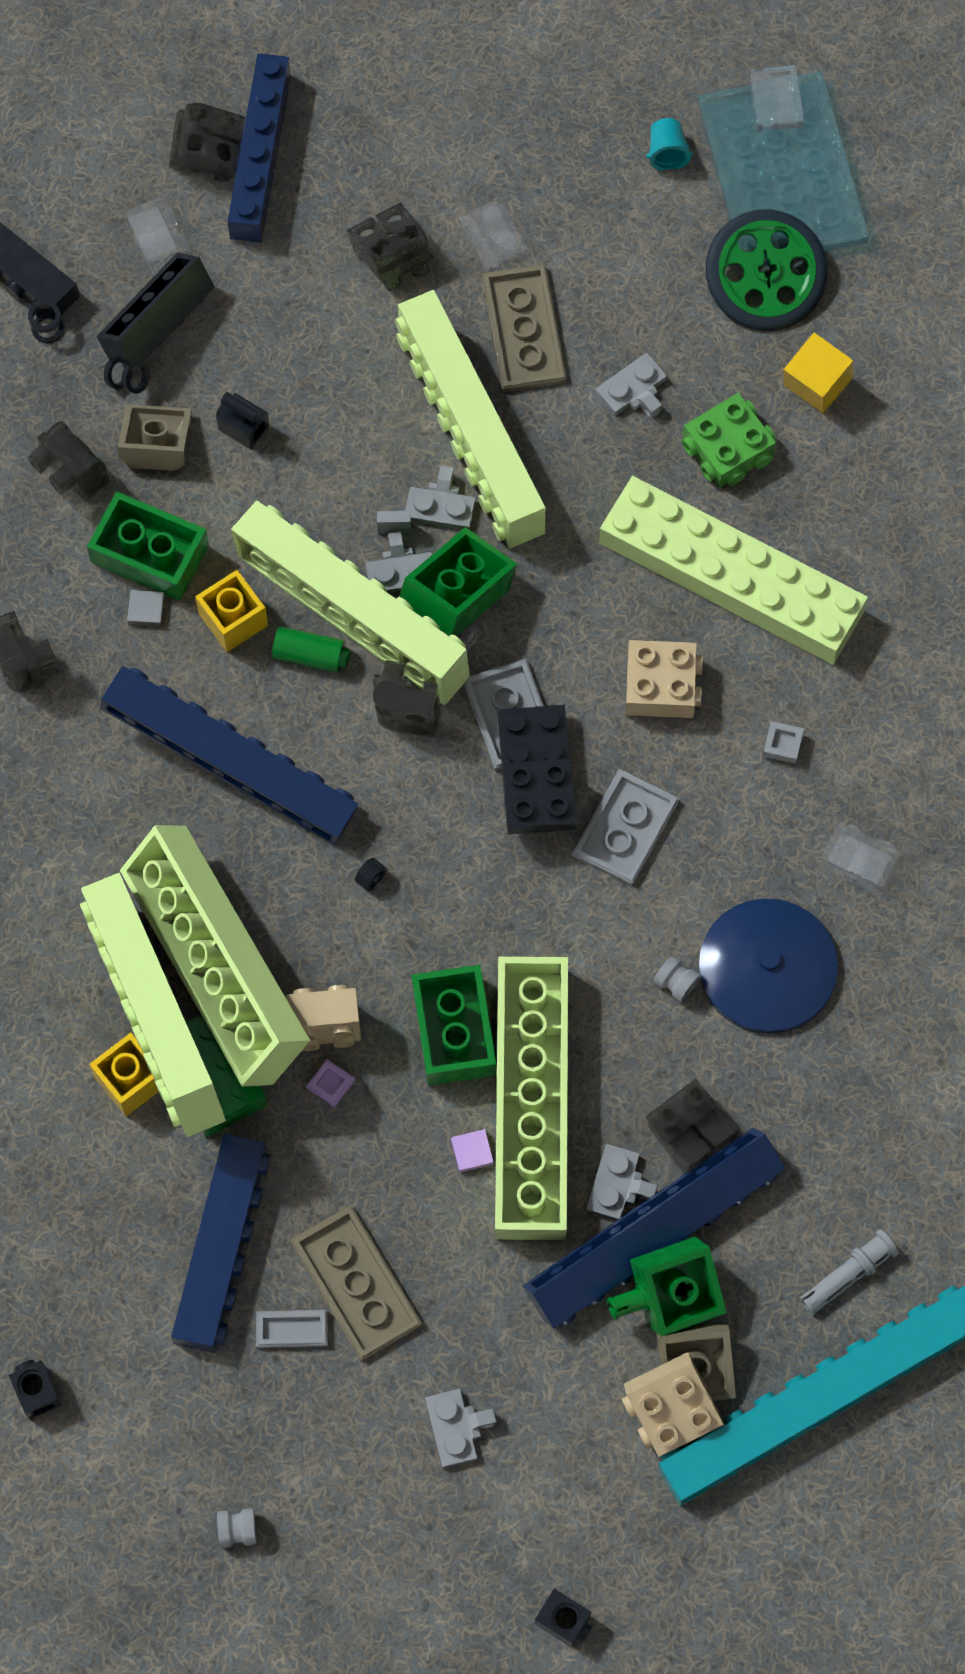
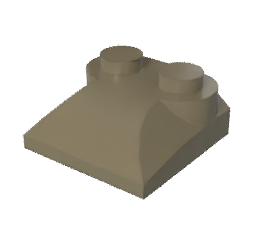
[118,404,192,471]
[657,1323,736,1401]

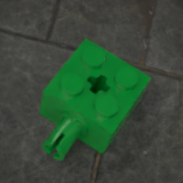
[606,1237,727,1337]

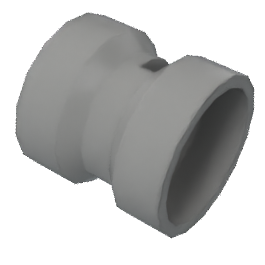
[653,955,701,1003]
[217,1508,257,1548]

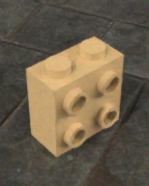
[626,640,703,718]
[286,985,361,1051]
[622,1352,724,1457]

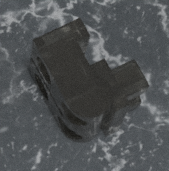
[169,102,245,182]
[347,202,433,291]
[28,421,110,502]
[0,611,59,693]
[373,660,441,738]
[646,1078,740,1174]

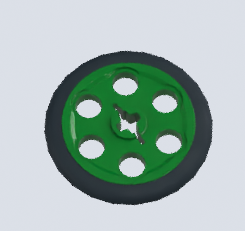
[706,209,828,331]

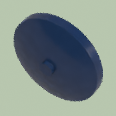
[699,899,838,1034]

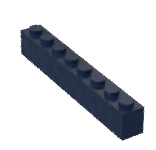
[100,665,358,845]
[522,1128,786,1328]

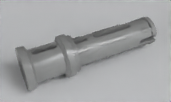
[799,1229,899,1316]

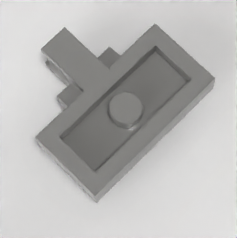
[595,353,667,419]
[405,466,475,530]
[365,531,432,594]
[586,1144,658,1221]
[425,1389,497,1469]

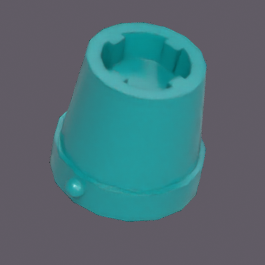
[646,118,693,170]

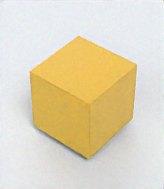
[783,332,853,413]
[195,570,268,652]
[89,1033,159,1117]

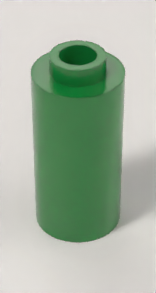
[272,626,350,673]

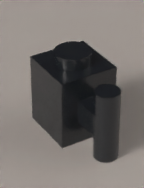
[216,392,269,450]

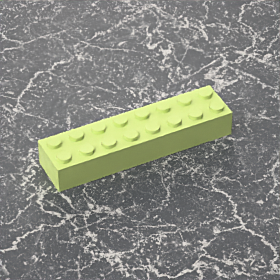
[395,290,546,549]
[599,475,868,665]
[231,500,470,706]
[120,825,310,1086]
[80,873,226,1138]
[495,957,568,1240]

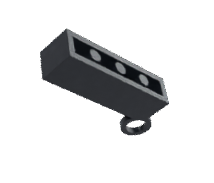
[0,222,80,343]
[96,252,215,394]

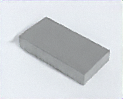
[256,1310,328,1348]

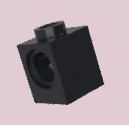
[8,1360,62,1420]
[535,1588,594,1648]

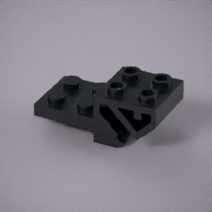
[497,704,576,835]

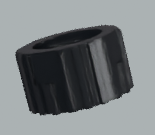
[355,858,387,892]

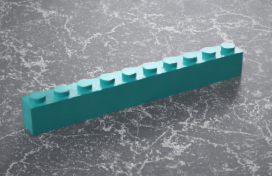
[658,1285,965,1506]

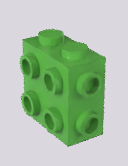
[681,393,777,488]

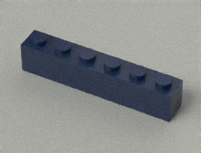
[227,53,291,243]
[171,1134,271,1353]

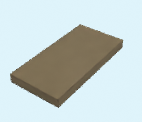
[481,264,567,392]
[290,1205,423,1362]

